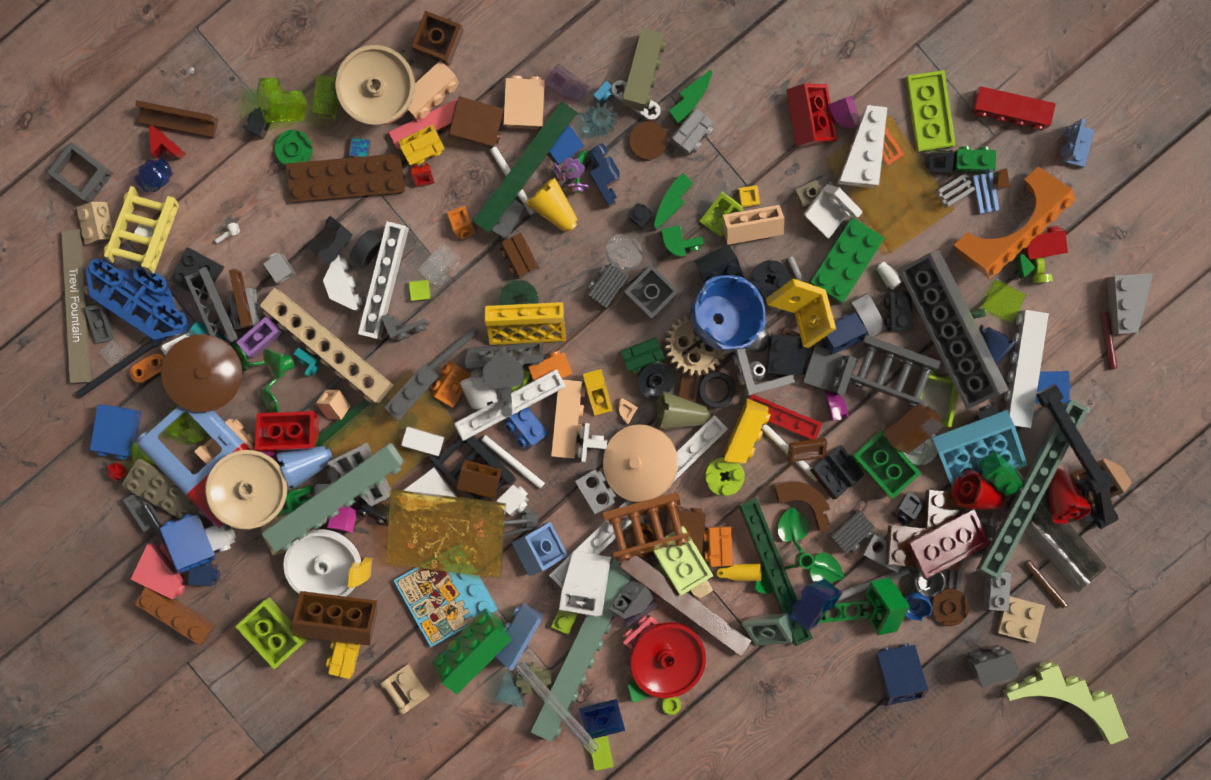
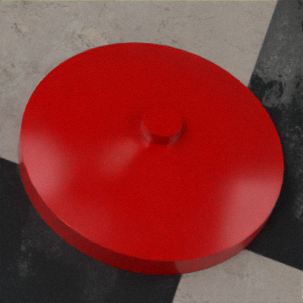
[629,622,706,698]

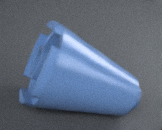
[276,446,333,490]

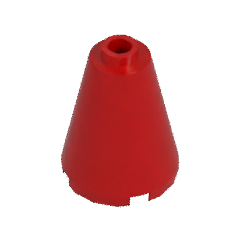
[1048,468,1091,524]
[951,470,1005,511]

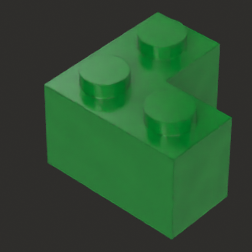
[865,578,910,636]

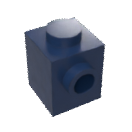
[188,561,220,586]

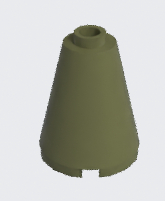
[655,392,710,430]

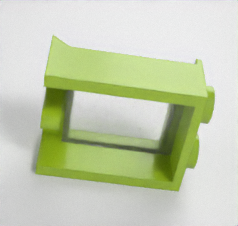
[912,372,958,428]

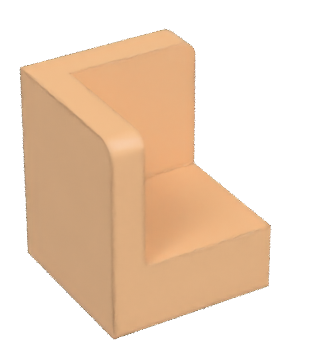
[316,390,350,420]

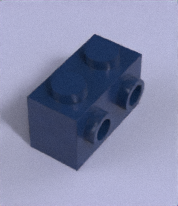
[821,313,868,355]

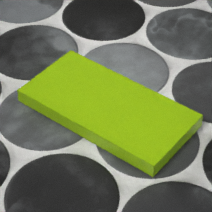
[905,70,956,153]

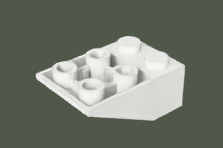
[559,551,611,616]

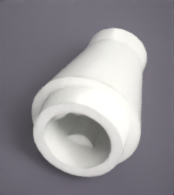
[876,262,903,290]
[749,361,767,380]

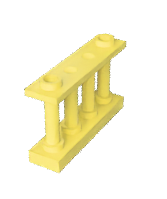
[104,186,179,274]

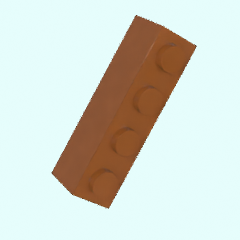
[135,587,217,646]

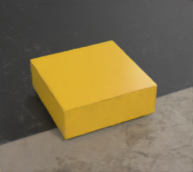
[738,185,760,208]

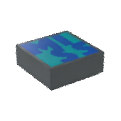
[349,137,371,157]

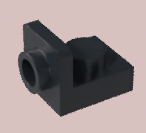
[891,491,925,525]

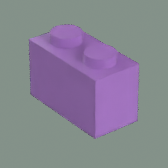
[236,317,283,358]

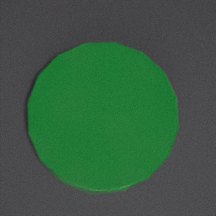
[274,130,313,166]

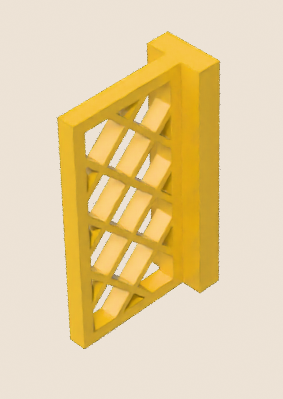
[485,302,566,345]

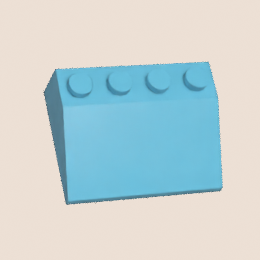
[933,410,1027,487]

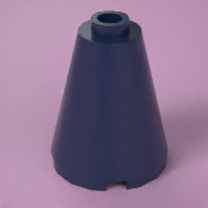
[979,324,1016,365]

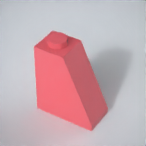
[131,543,186,599]

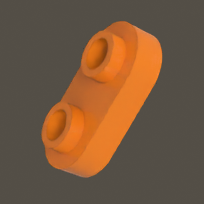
[130,353,165,382]

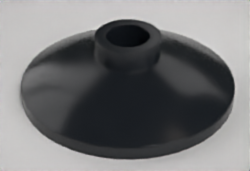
[638,362,675,399]

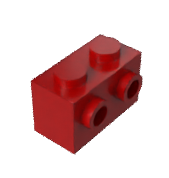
[1023,225,1068,260]

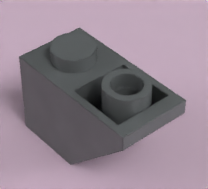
[609,578,654,619]

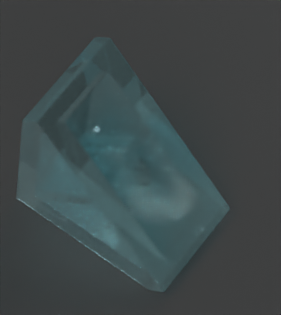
[496,669,526,708]

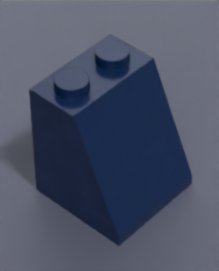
[876,643,928,706]

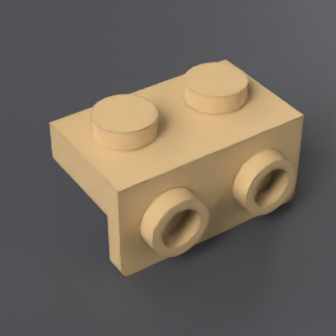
[77,202,113,245]

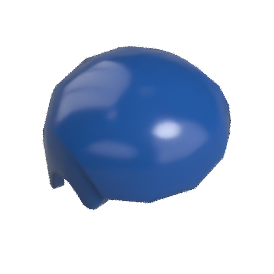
[904,592,933,621]

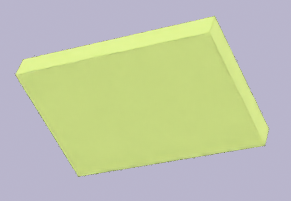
[653,526,713,596]

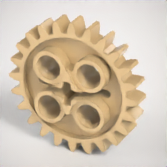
[664,316,725,377]

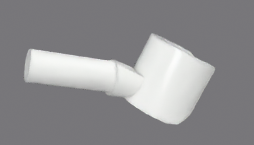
[215,223,240,243]

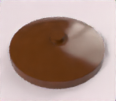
[161,334,242,412]

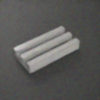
[935,173,975,208]

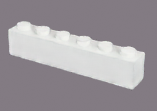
[358,221,409,339]
[1002,310,1049,428]

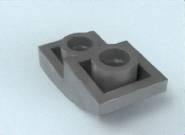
[850,293,887,337]

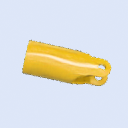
[717,564,762,581]

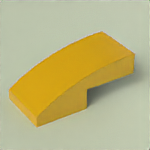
[348,557,373,588]

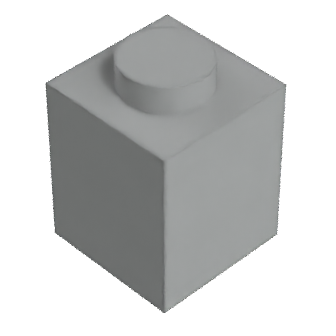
[263,253,296,284]

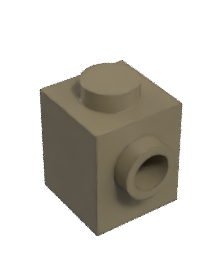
[793,180,824,209]

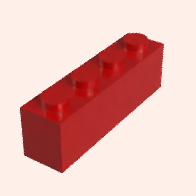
[970,86,1056,131]

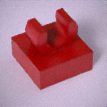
[411,162,434,187]

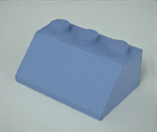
[495,603,543,671]

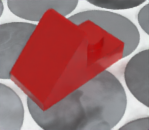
[149,125,186,159]

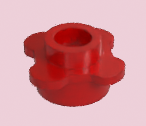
[107,462,128,481]

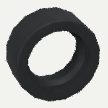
[349,230,382,268]
[698,372,736,408]

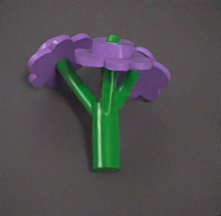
[553,150,589,193]

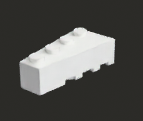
[837,105,887,188]

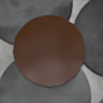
[630,121,667,160]
[930,588,969,626]

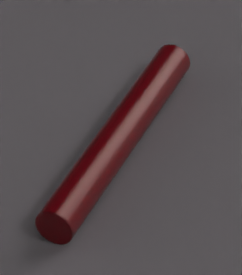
[1100,312,1118,370]

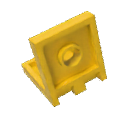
[766,279,836,348]

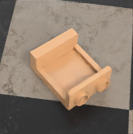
[504,76,545,130]
[194,419,255,464]

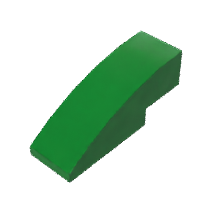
[668,69,713,126]
[653,173,694,230]

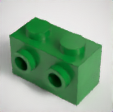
[953,146,996,173]
[979,451,1024,497]

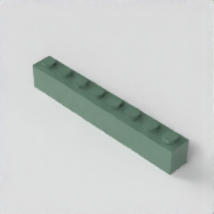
[262,443,405,553]

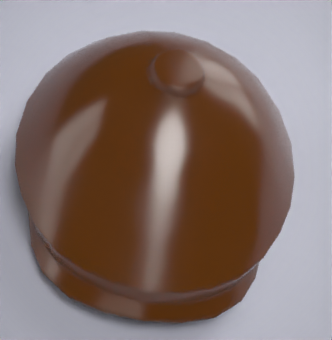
[625,523,657,559]

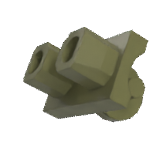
[516,662,552,694]

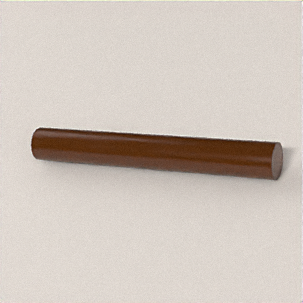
[1024,560,1068,608]

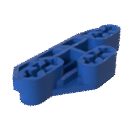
[86,258,189,342]

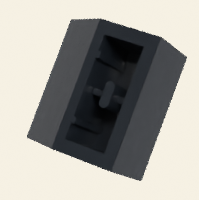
[694,245,745,283]

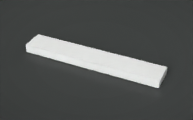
[454,369,566,441]

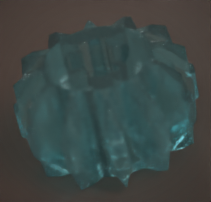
[586,102,618,135]

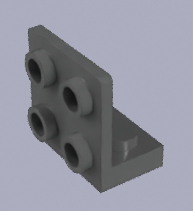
[471,188,525,240]
[381,313,430,341]
[803,346,857,395]

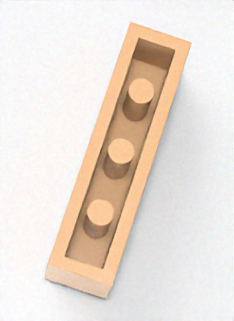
[551,380,586,458]

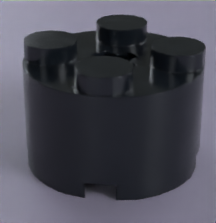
[749,260,790,300]

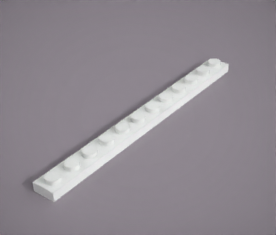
[549,415,728,589]

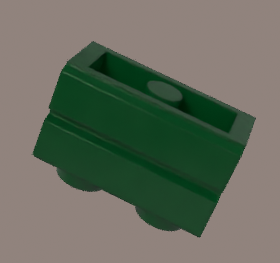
[620,337,665,375]

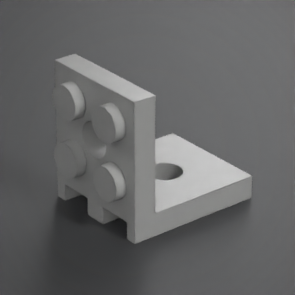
[731,349,794,395]

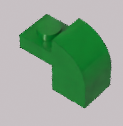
[661,225,704,258]

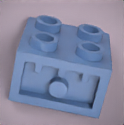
[1060,119,1094,168]

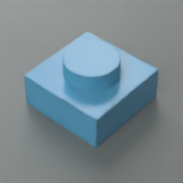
[593,81,612,104]

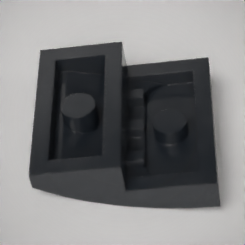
[810,445,865,500]

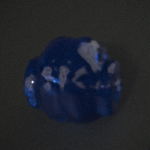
[134,158,174,193]

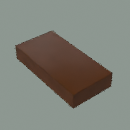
[678,371,702,403]
[787,438,827,462]

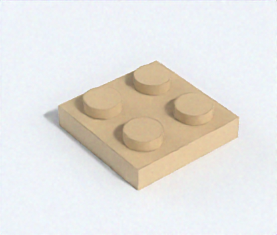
[996,596,1045,643]

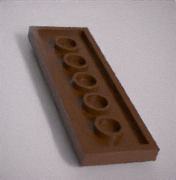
[286,153,406,202]

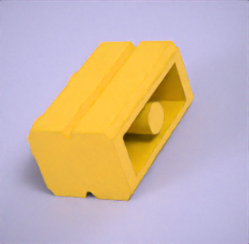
[399,124,445,166]
[326,641,360,679]

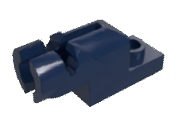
[588,143,620,208]

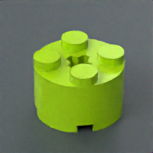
[705,456,744,496]

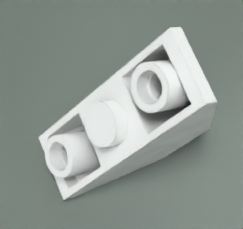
[323,255,362,311]

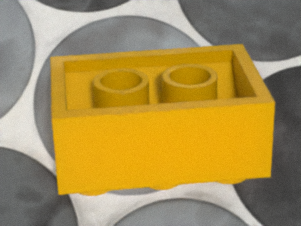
[724,398,770,463]

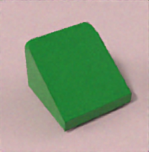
[1015,254,1035,279]
[628,680,651,703]

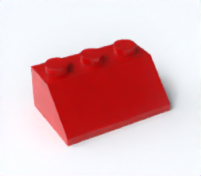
[786,83,838,146]
[255,411,319,451]

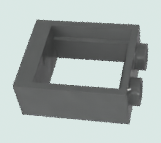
[47,142,114,202]

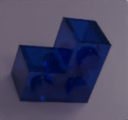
[790,579,843,631]

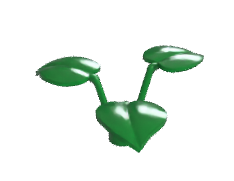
[231,342,295,413]
[755,507,844,594]

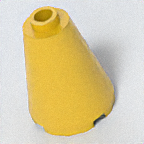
[526,178,577,232]

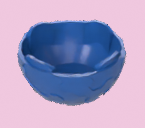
[690,275,766,351]

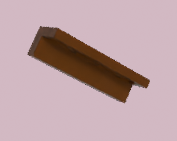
[135,100,218,138]

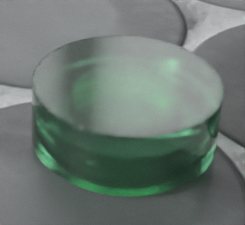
[969,308,987,319]

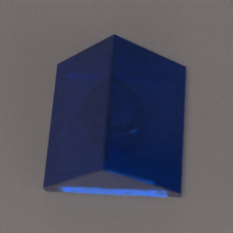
[579,699,625,740]

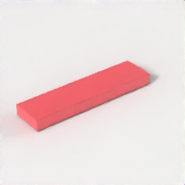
[389,99,457,150]

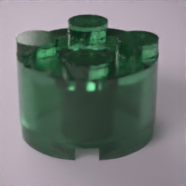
[500,280,540,305]

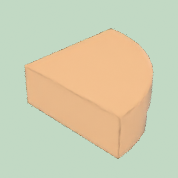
[619,398,638,424]

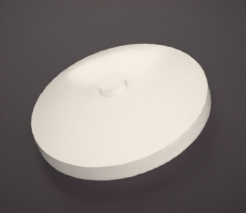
[283,529,361,596]

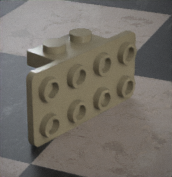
[122,459,199,520]

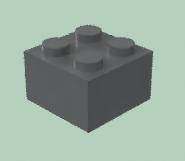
[624,264,679,320]
[965,645,1019,688]

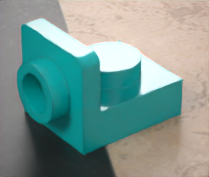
[294,348,321,376]

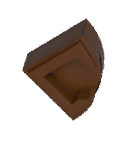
[993,168,1010,189]

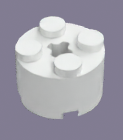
[460,369,502,409]

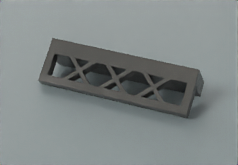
[185,267,238,344]

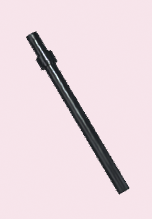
[76,331,168,398]

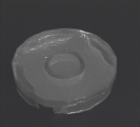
[605,234,643,271]

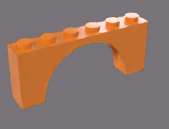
[954,166,1075,279]

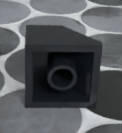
[767,332,808,375]

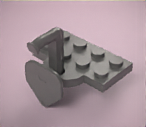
[465,342,544,417]

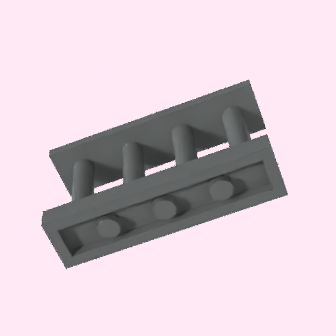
[850,335,940,408]

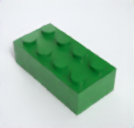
[808,217,885,304]
[432,608,512,695]

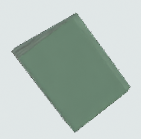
[743,613,792,646]

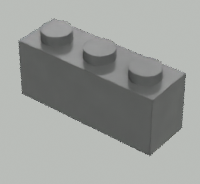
[385,363,439,420]

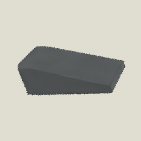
[84,303,115,344]

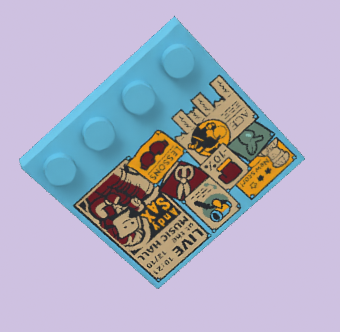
[393,543,498,647]

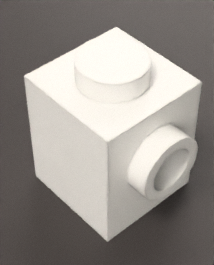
[497,485,529,516]
[205,524,236,552]

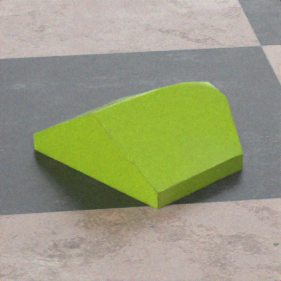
[700,192,743,237]

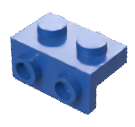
[503,407,549,451]

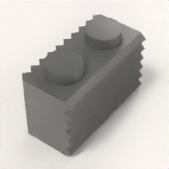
[587,263,629,309]
[829,509,875,553]

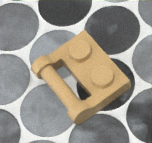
[380,663,430,715]

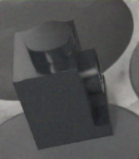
[242,106,273,138]
[925,150,954,172]
[627,203,654,230]

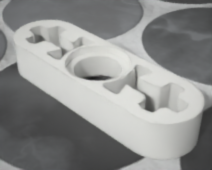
[612,80,660,121]

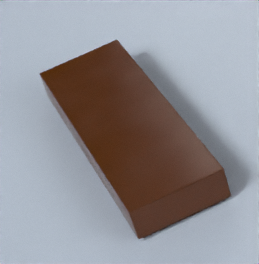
[229,269,254,328]

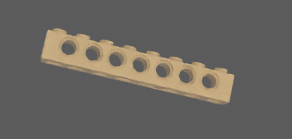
[260,288,395,403]

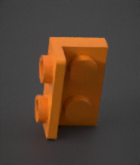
[430,361,471,408]

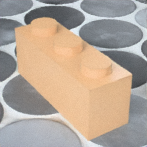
[407,60,459,122]
[723,205,784,245]

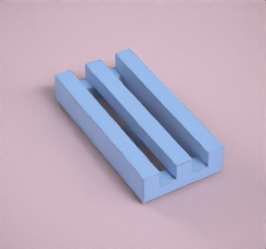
[972,172,999,214]

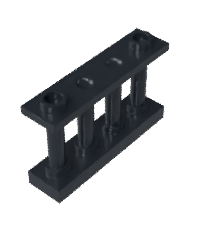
[429,430,517,512]

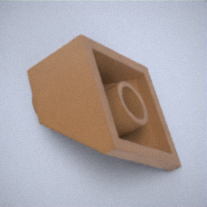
[1071,458,1132,505]

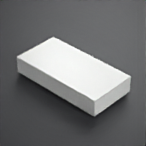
[402,426,444,456]

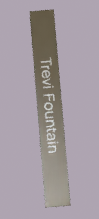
[62,229,91,383]

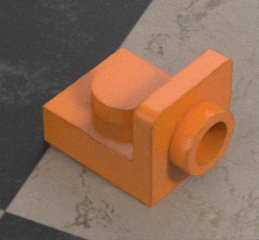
[447,205,476,240]

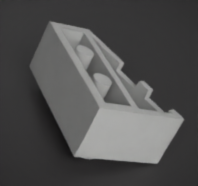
[1107,273,1154,335]
[327,442,393,506]

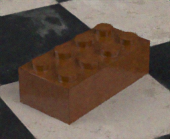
[292,591,377,646]

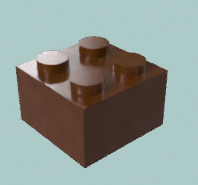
[411,11,464,66]

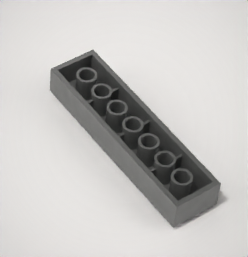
[898,250,1009,410]

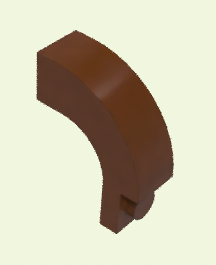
[773,480,830,532]

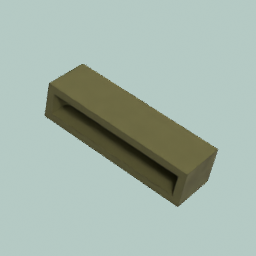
[622,28,666,111]

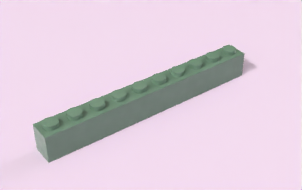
[976,399,1089,580]
[531,557,634,742]

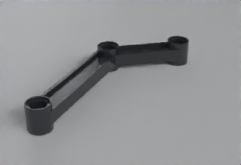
[1036,384,1119,529]

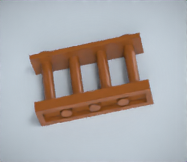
[603,492,691,562]

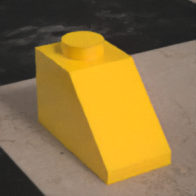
[583,369,613,416]

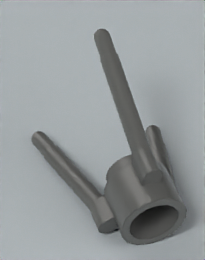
[494,508,538,538]

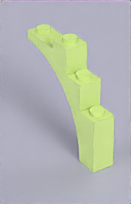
[1002,661,1128,745]

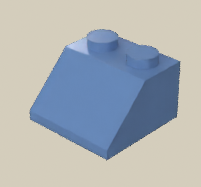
[512,522,568,577]

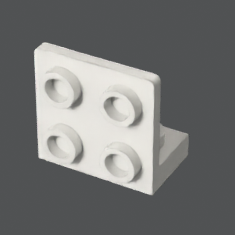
[804,184,863,238]

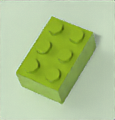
[235,597,308,670]

